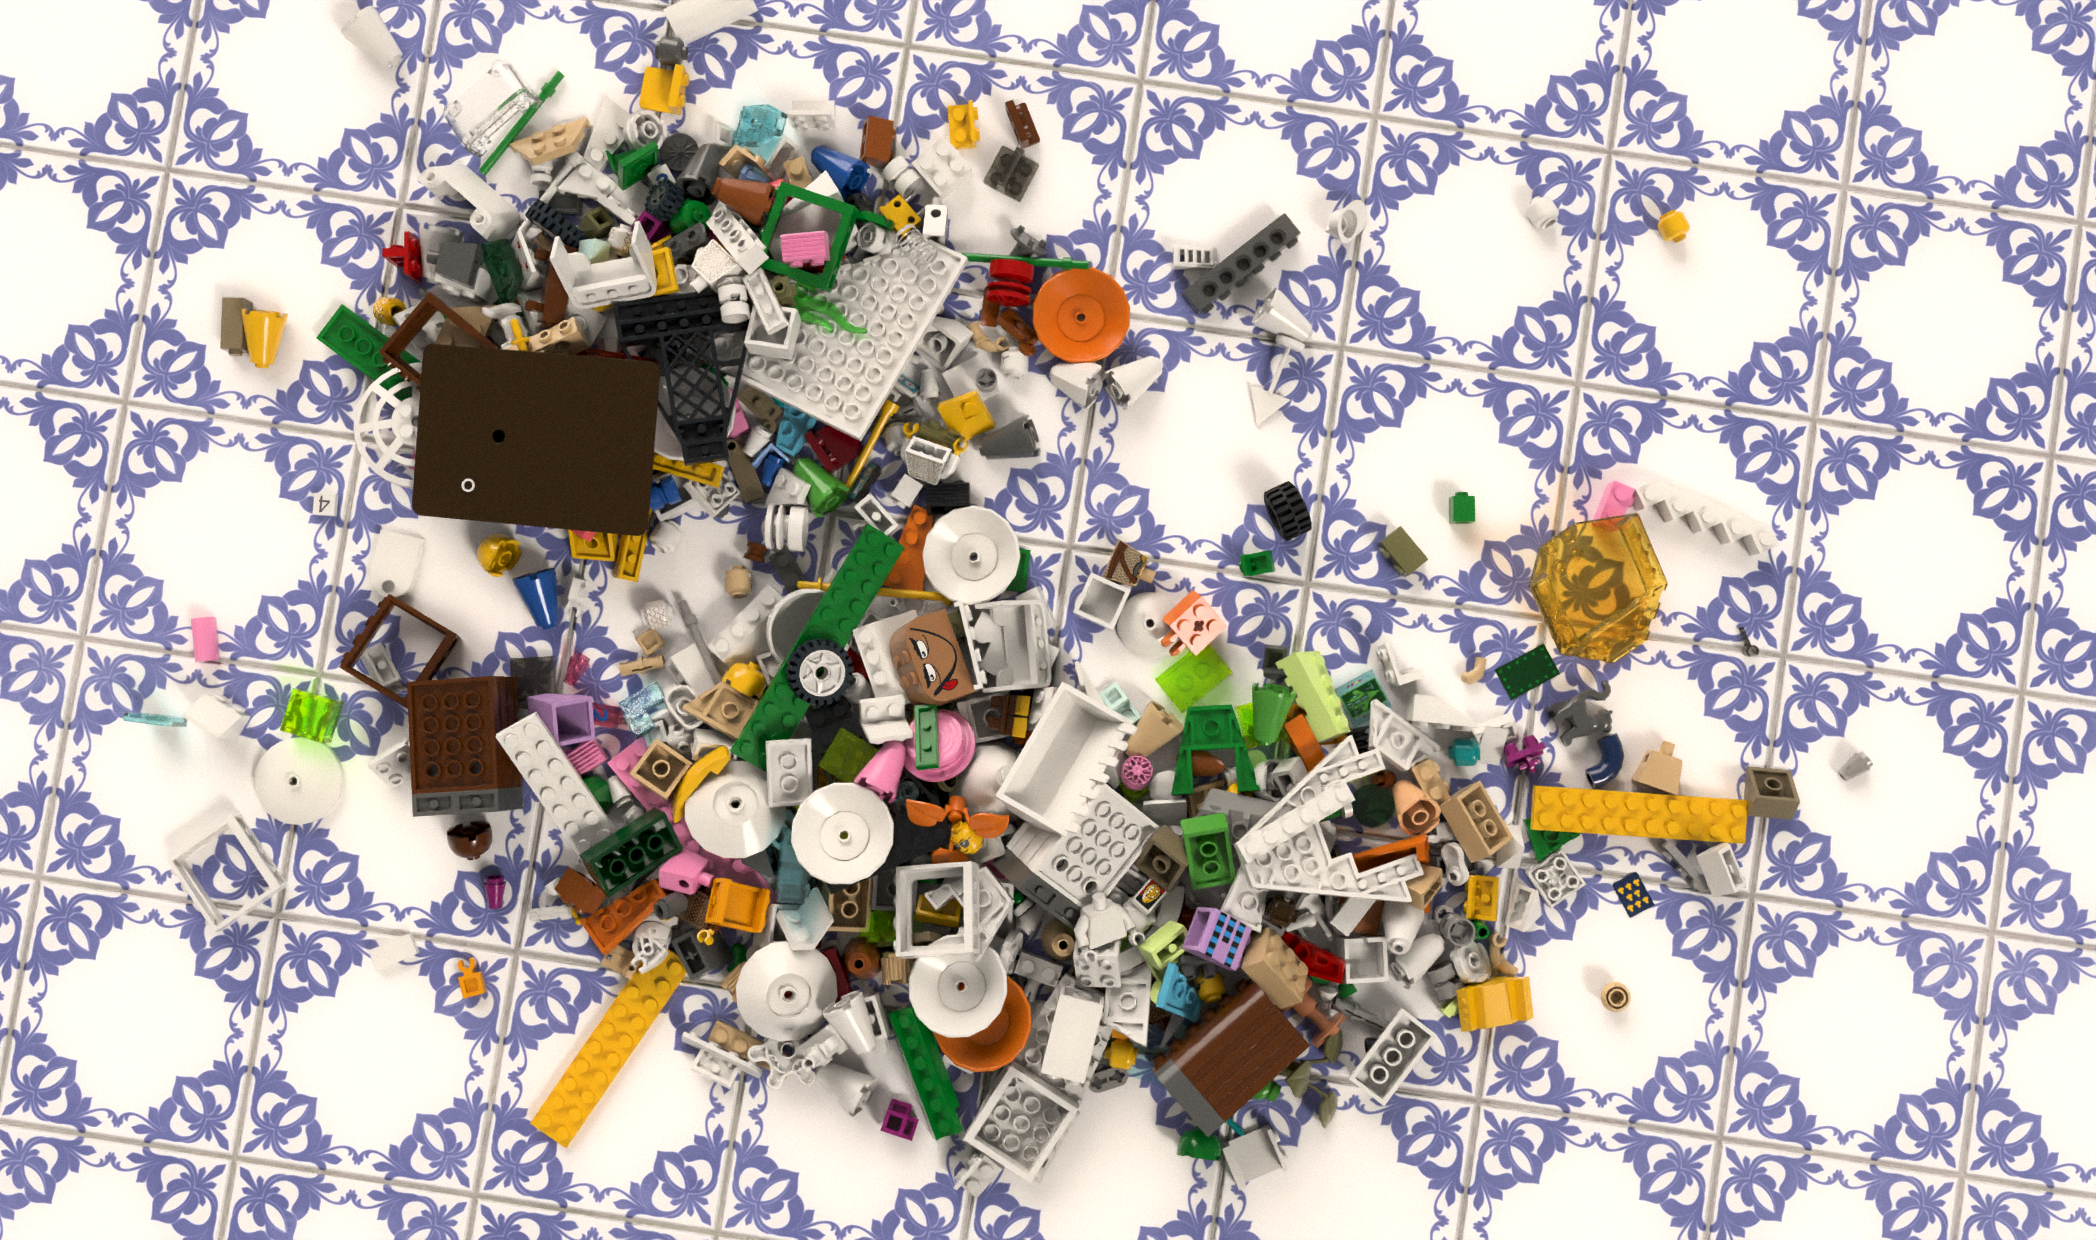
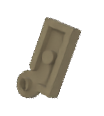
[737,385,783,435]

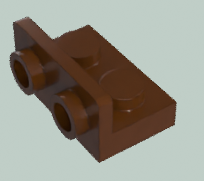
[1005,100,1040,150]

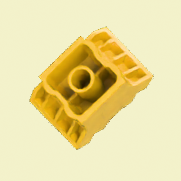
[1456,975,1534,1032]

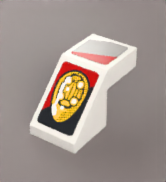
[1130,878,1181,916]

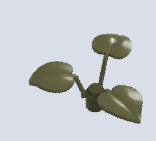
[1282,1025,1343,1129]

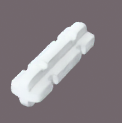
[528,904,571,922]

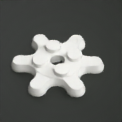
[747,1036,815,1090]

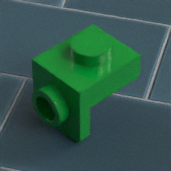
[1239,550,1275,576]

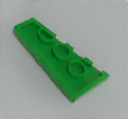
[1522,817,1581,861]

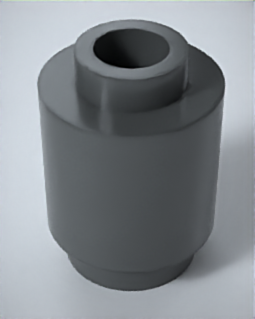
[653,891,688,920]

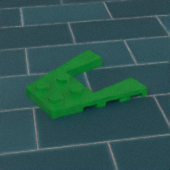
[1171,704,1260,796]

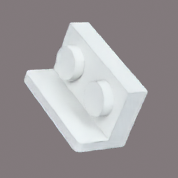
[953,1151,1004,1199]

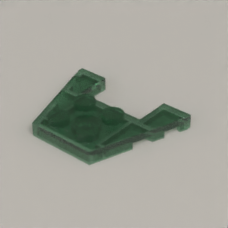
[479,239,524,322]

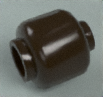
[1264,895,1299,928]

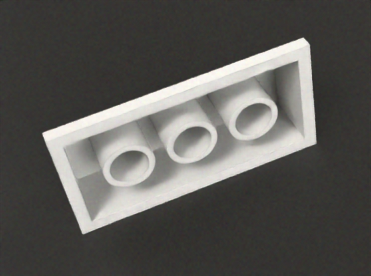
[707,584,783,667]
[1348,1007,1438,1106]

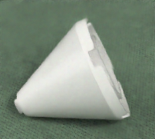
[948,741,1020,824]

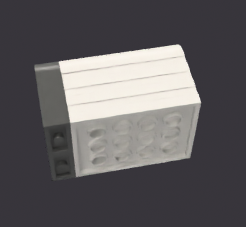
[992,783,1161,930]

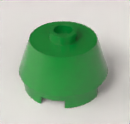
[669,199,712,236]

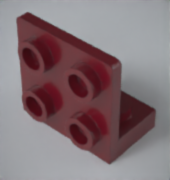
[804,425,864,474]

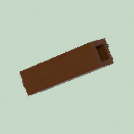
[524,245,577,329]

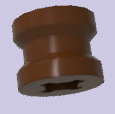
[743,541,768,564]

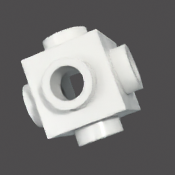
[666,723,698,755]

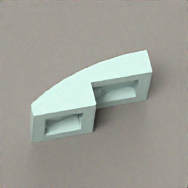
[1099,682,1141,726]

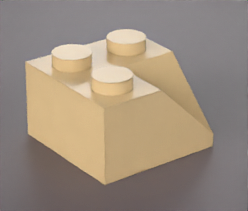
[630,738,693,802]

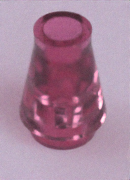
[563,652,590,686]

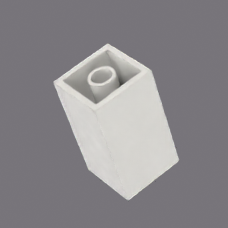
[1040,984,1105,1085]

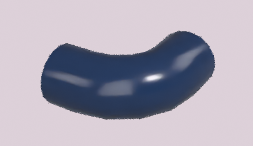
[1585,733,1624,789]

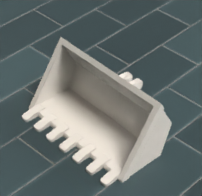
[996,681,1138,837]

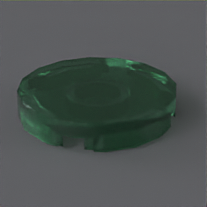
[1351,784,1395,827]

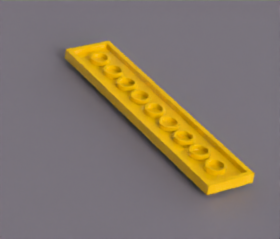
[1530,785,1747,844]
[530,947,687,1148]

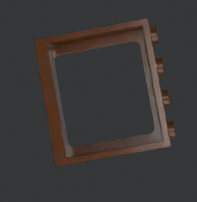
[378,292,500,392]

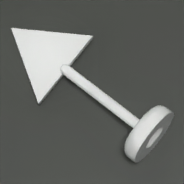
[1251,334,1305,426]

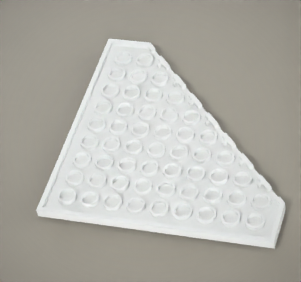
[672,239,968,441]

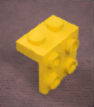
[639,64,690,115]

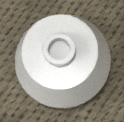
[623,110,667,150]

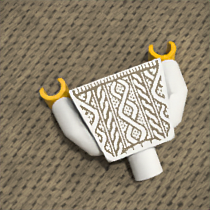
[690,239,746,294]
[900,422,968,487]

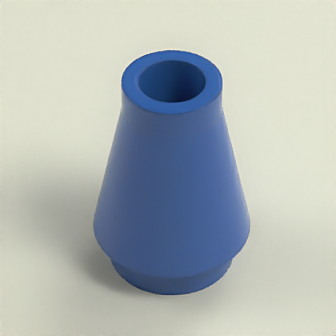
[760,453,785,487]

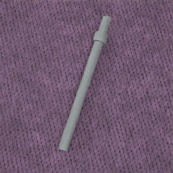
[678,600,722,685]

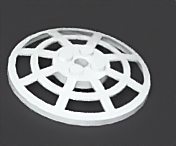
[354,362,422,489]

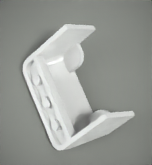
[550,221,657,309]
[975,600,1052,693]

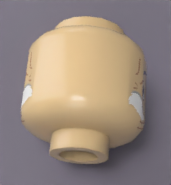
[724,565,753,599]

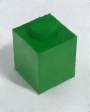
[1449,492,1475,524]

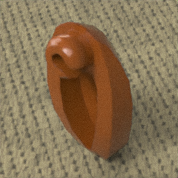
[1176,751,1225,776]

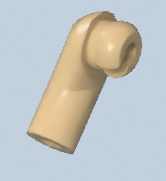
[1461,657,1487,685]

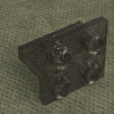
[983,146,1039,202]

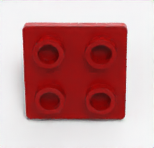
[382,231,423,284]

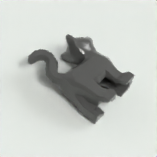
[1545,681,1613,747]

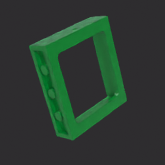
[758,181,859,293]

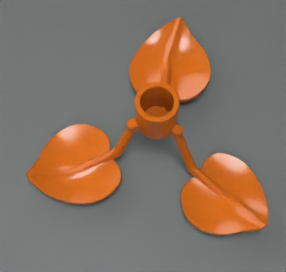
[906,796,1009,864]

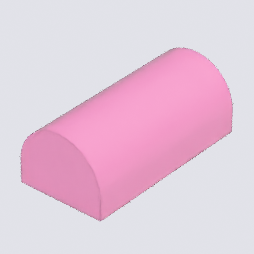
[191,617,220,663]

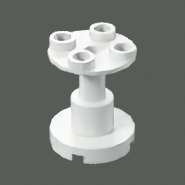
[957,927,1023,975]

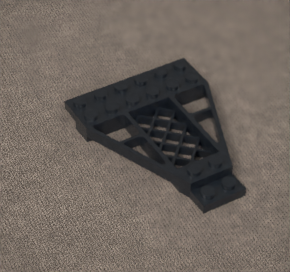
[613,290,751,466]
[805,697,951,895]

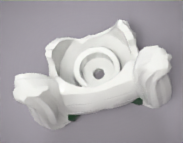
[481,303,533,349]

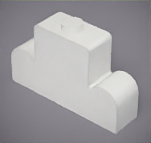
[974,611,1060,681]

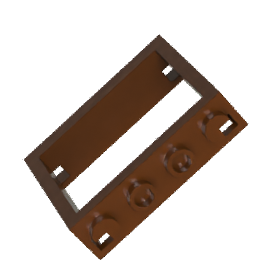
[339,594,461,708]

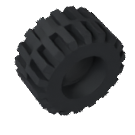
[1264,481,1312,541]

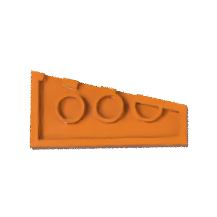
[882,505,934,601]
[579,879,669,955]

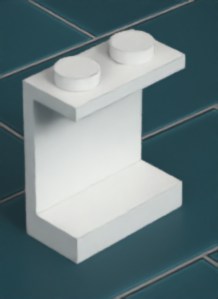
[1221,1124,1289,1190]

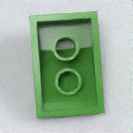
[1180,812,1235,890]

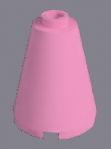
[854,740,907,803]

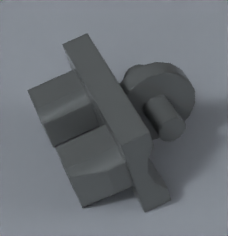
[1175,951,1216,980]

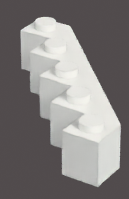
[1633,480,1780,556]

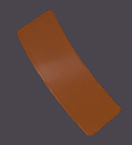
[980,286,1000,327]

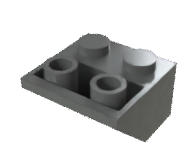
[671,929,733,981]

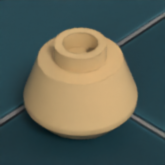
[1601,982,1631,1012]

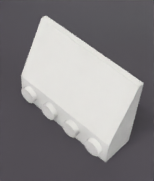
[852,609,918,705]

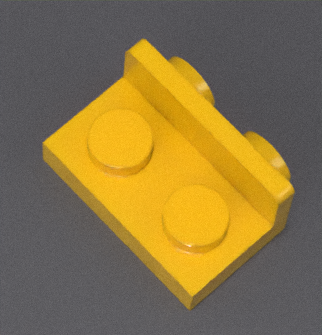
[948,100,980,150]

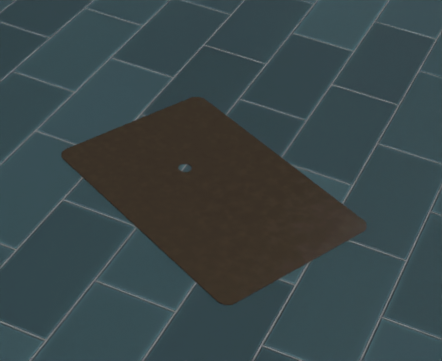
[412,344,660,536]

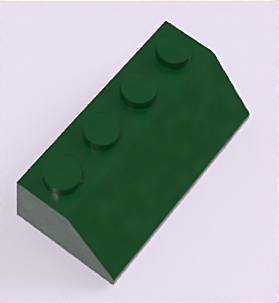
[579,807,683,898]

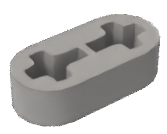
[1088,1067,1128,1093]

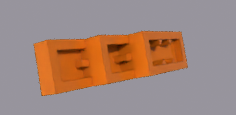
[1283,714,1329,789]

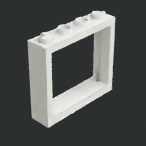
[166,814,289,932]
[963,1061,1080,1183]

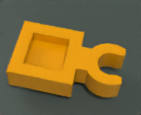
[458,957,487,999]

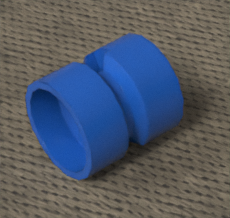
[650,474,682,511]

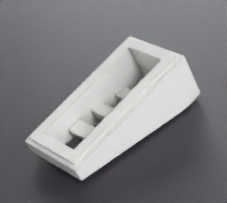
[1173,245,1216,270]

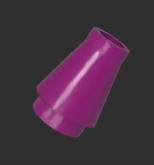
[483,875,506,909]

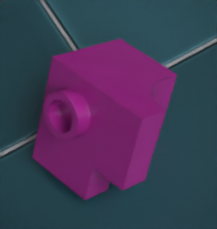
[632,210,675,244]
[880,1098,919,1141]

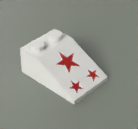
[508,231,546,292]

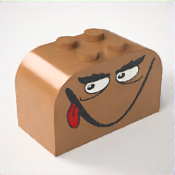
[890,609,975,707]

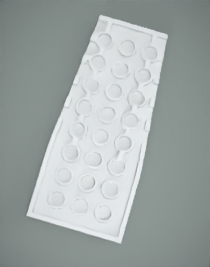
[962,973,1113,1184]

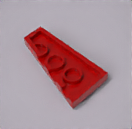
[1281,930,1346,984]

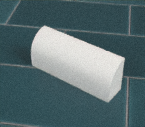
[663,0,758,46]
[664,642,726,731]

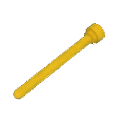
[845,399,900,494]

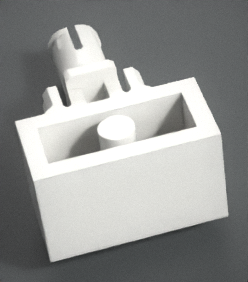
[798,1023,850,1071]

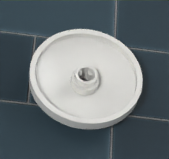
[254,737,345,825]

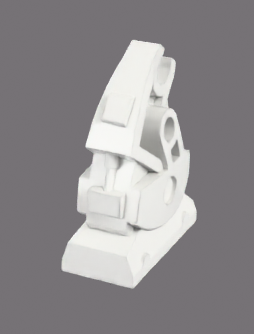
[631,913,681,974]

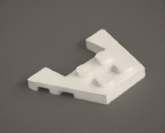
[924,866,1015,962]

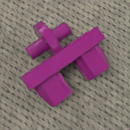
[1503,735,1546,773]

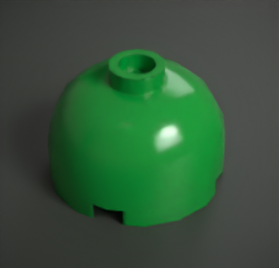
[1177,1125,1221,1161]

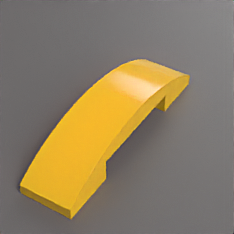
[671,745,731,823]

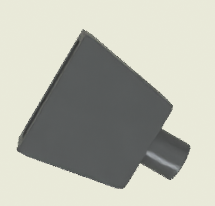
[426,242,484,289]

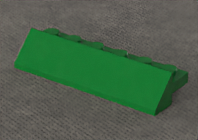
[886,1006,963,1141]

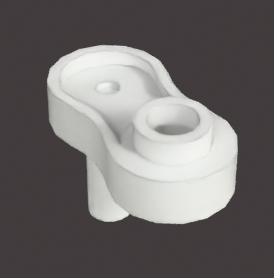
[1441,842,1469,886]

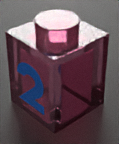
[592,702,623,728]

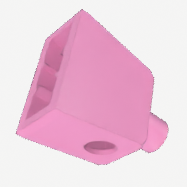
[659,847,716,895]

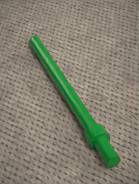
[479,71,565,176]
[961,252,1090,271]

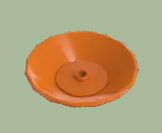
[1032,267,1130,363]
[934,975,1032,1072]

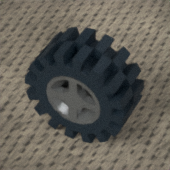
[645,179,684,222]

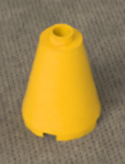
[241,309,288,368]

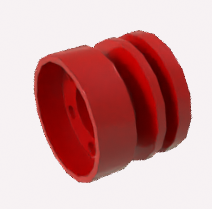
[986,259,1034,307]

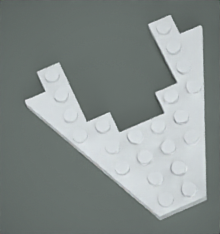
[1236,735,1424,903]

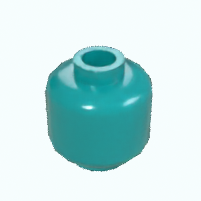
[1448,738,1480,767]

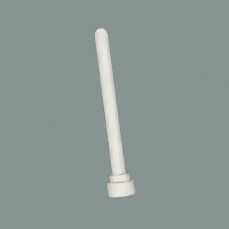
[516,151,585,235]

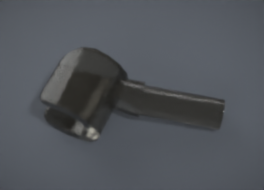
[1738,627,1759,657]

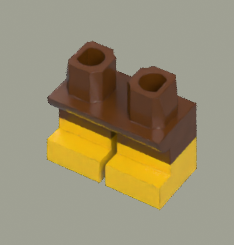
[987,694,1031,738]

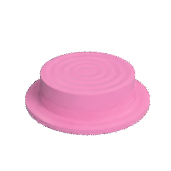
[903,709,976,782]

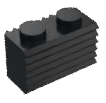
[926,480,970,516]

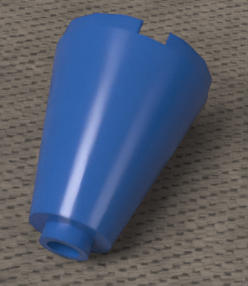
[811,145,870,200]
[512,568,559,630]

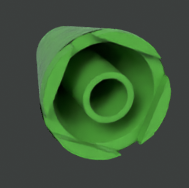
[793,457,850,517]
[1252,683,1296,746]

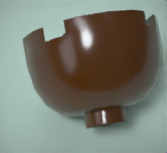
[447,821,493,860]

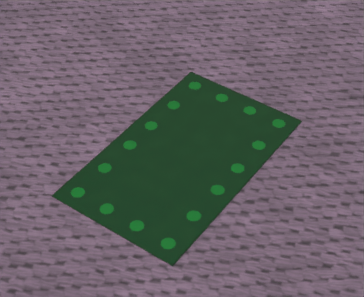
[1495,644,1560,700]

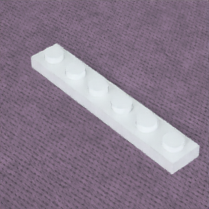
[1233,780,1355,864]

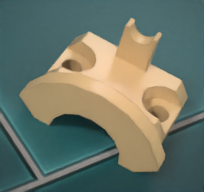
[600,945,641,980]

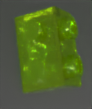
[859,911,896,943]

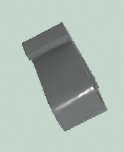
[664,222,709,264]

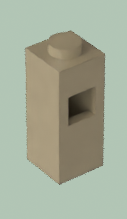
[220,297,253,356]

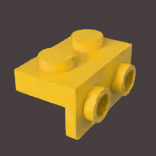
[1463,874,1500,921]

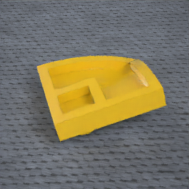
[937,390,996,443]

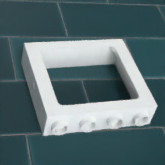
[893,861,980,959]

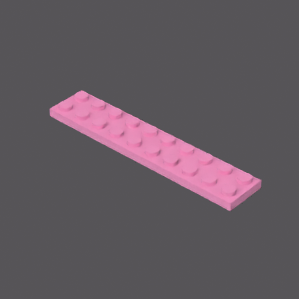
[607,735,782,908]

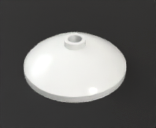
[1117,592,1178,657]

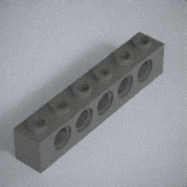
[1182,213,1301,316]

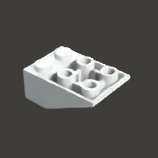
[1404,694,1479,732]

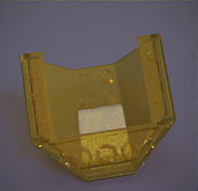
[1529,513,1668,664]

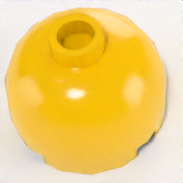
[477,533,521,577]
[721,661,767,701]

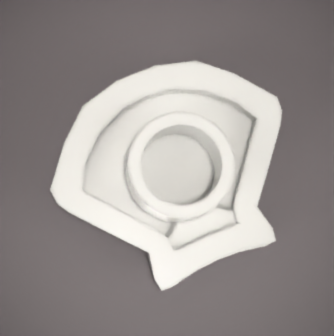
[1122,896,1158,936]

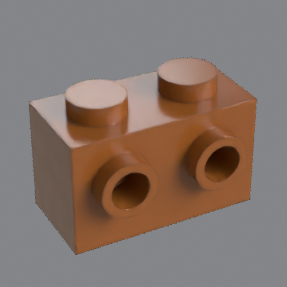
[859,115,896,169]
[554,867,606,915]

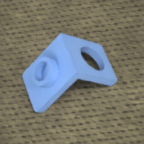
[751,443,792,469]

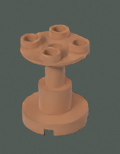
[1275,977,1346,1048]

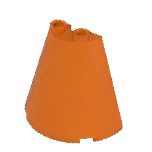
[1352,834,1431,913]

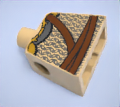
[1102,539,1156,587]

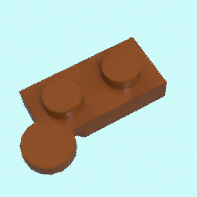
[995,307,1038,357]

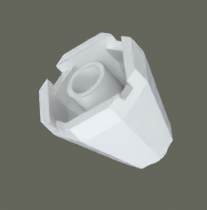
[1049,362,1105,410]

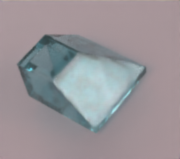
[732,104,788,148]

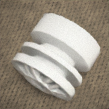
[763,504,809,552]

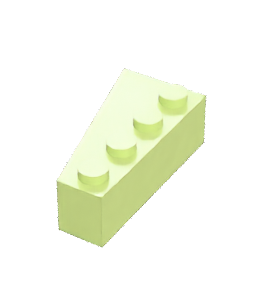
[1276,651,1351,743]

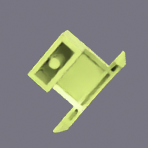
[1138,920,1188,1004]

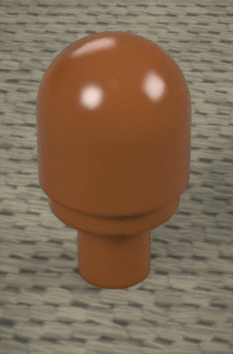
[1371,770,1397,788]

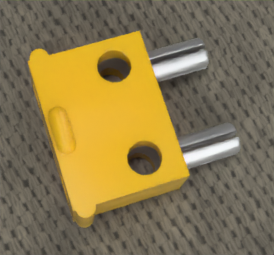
[880,190,926,241]

